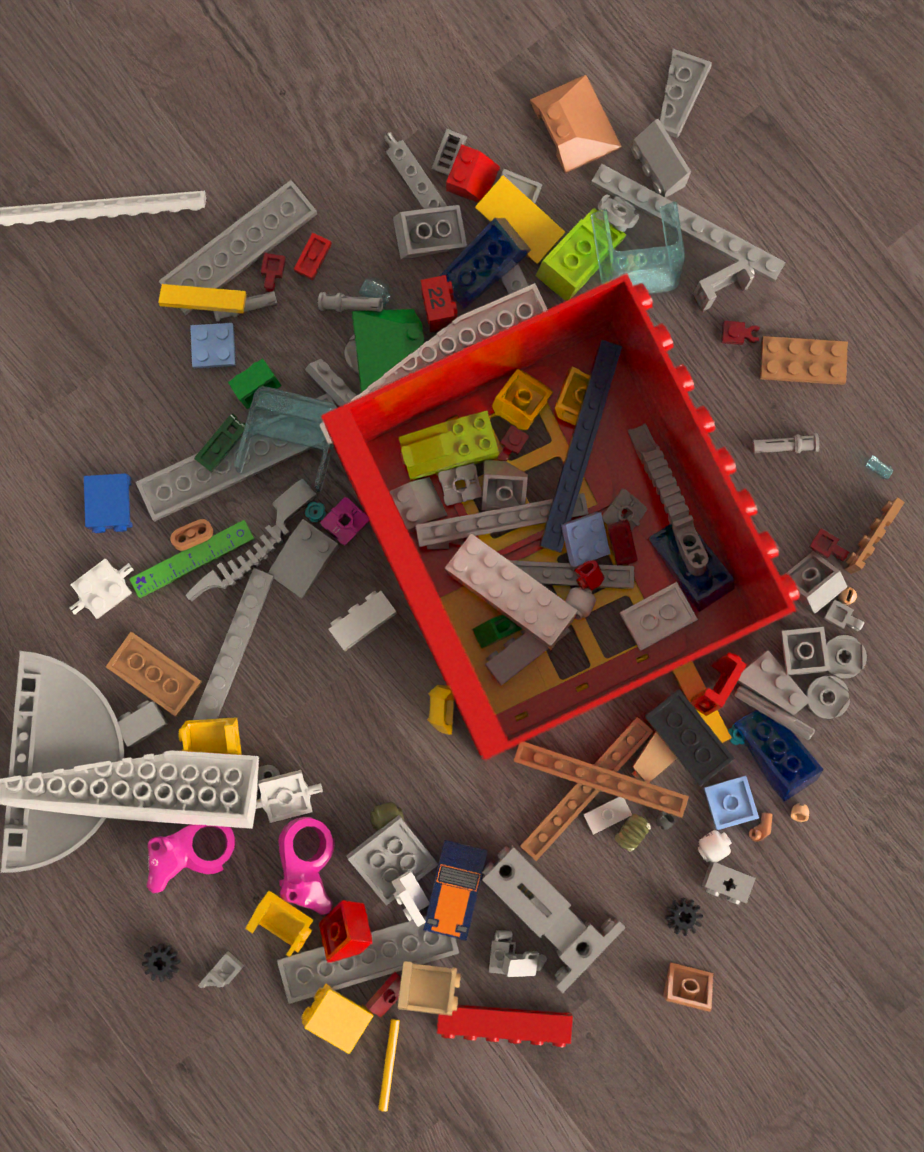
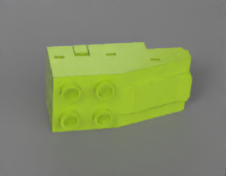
[535,208,626,301]
[399,411,499,480]

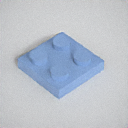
[190,323,236,369]
[561,512,610,567]
[703,776,759,830]

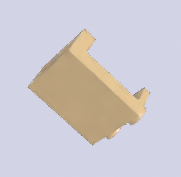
[398,961,461,1016]

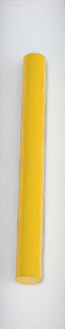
[378,1019,400,1111]

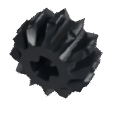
[665,897,703,936]
[142,943,181,982]

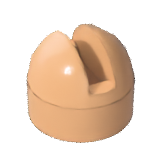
[838,587,857,605]
[791,803,809,822]

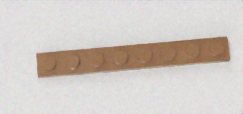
[520,717,654,861]
[514,742,689,818]

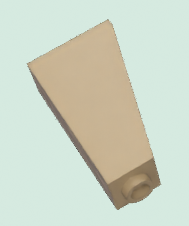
[631,730,677,783]

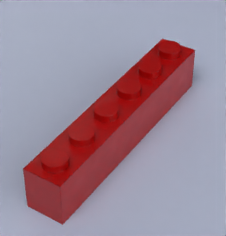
[437,1004,573,1047]

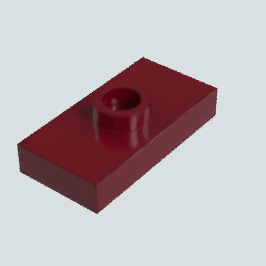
[607,519,638,566]
[365,972,402,1017]

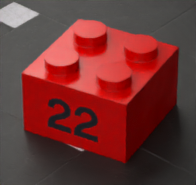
[420,275,458,333]

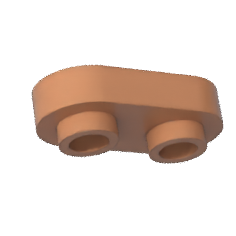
[170,519,213,551]

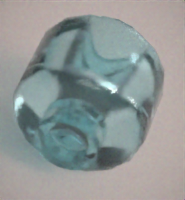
[358,277,391,306]

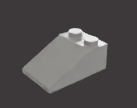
[393,205,467,259]
[268,519,340,598]

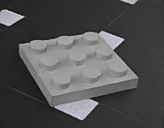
[346,815,438,905]

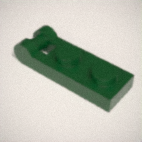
[194,413,250,473]

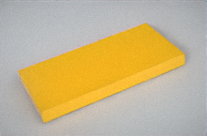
[475,175,565,264]

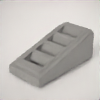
[432,129,467,175]

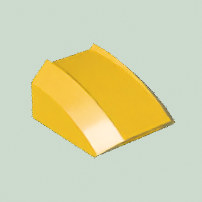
[555,366,590,425]
[492,369,553,430]
[427,685,454,735]

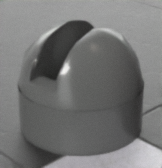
[656,812,676,830]

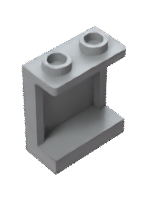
[693,259,755,312]

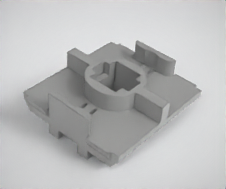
[438,463,482,506]
[602,488,647,531]

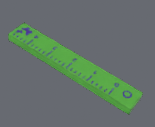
[130,520,255,598]

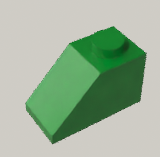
[472,614,523,649]

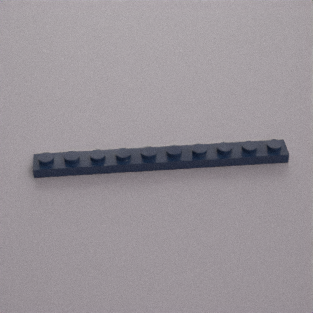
[539,340,622,553]

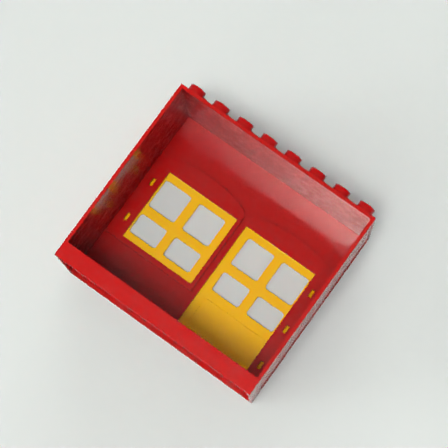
[321,273,800,760]

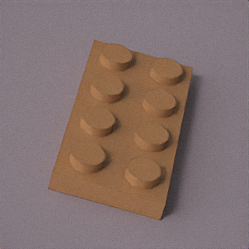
[760,336,848,385]
[106,632,202,717]

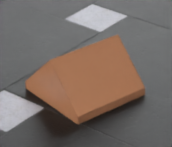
[663,962,713,1012]

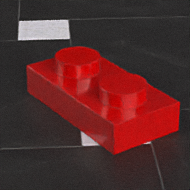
[294,233,332,280]

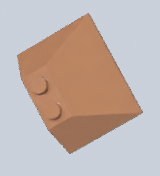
[530,75,622,173]

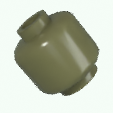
[370,802,404,831]

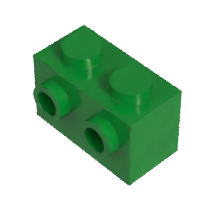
[228,358,282,409]

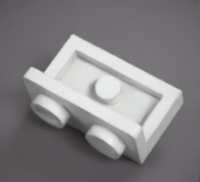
[392,871,430,926]

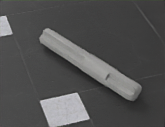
[735,686,815,740]

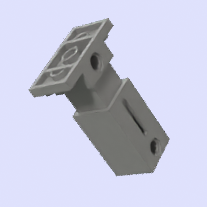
[482,845,626,993]

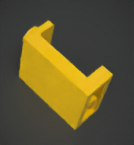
[179,718,242,755]
[245,891,313,957]
[302,983,374,1054]

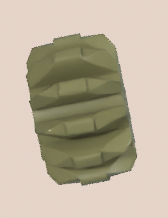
[615,813,650,852]

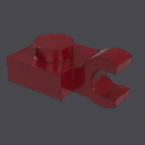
[261,253,286,292]
[497,425,529,462]
[809,528,850,562]

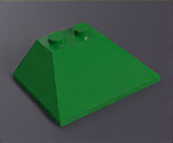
[352,309,424,393]

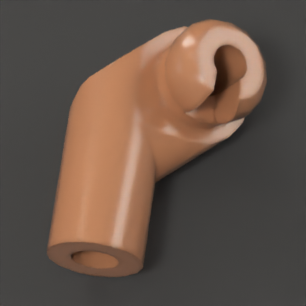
[749,813,773,842]

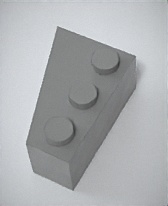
[737,651,811,715]

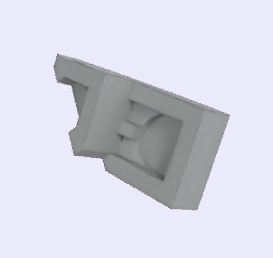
[198,951,245,988]

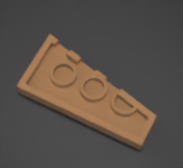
[844,497,904,574]

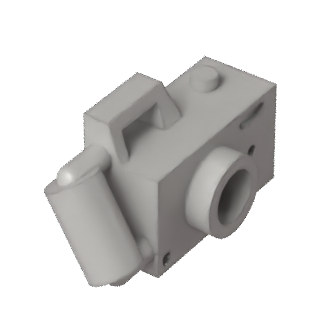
[489,930,516,974]
[502,951,547,977]

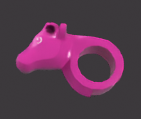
[278,817,335,915]
[147,824,235,893]

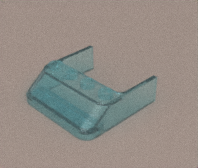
[591,202,685,294]
[234,387,337,492]

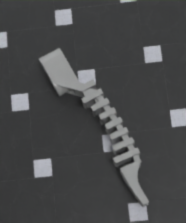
[628,423,708,576]
[186,479,317,601]

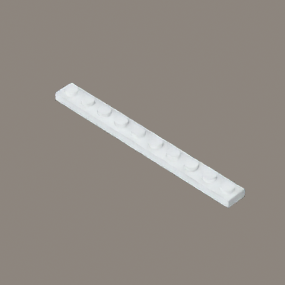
[0,191,206,226]

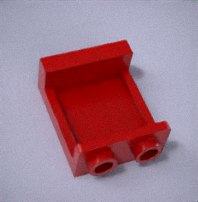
[690,653,747,716]

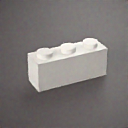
[329,591,397,651]

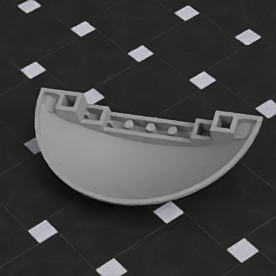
[1,651,124,873]

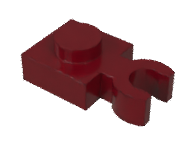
[722,321,760,345]

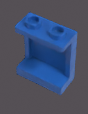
[84,473,133,533]

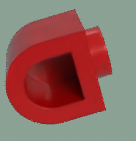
[574,560,605,591]

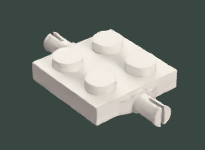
[69,559,134,619]
[256,770,323,823]

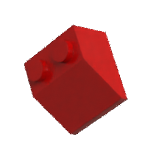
[446,144,500,203]
[319,900,373,963]

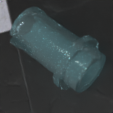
[865,455,894,480]

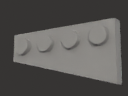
[660,49,711,138]

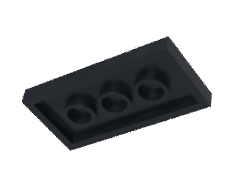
[644,689,735,786]

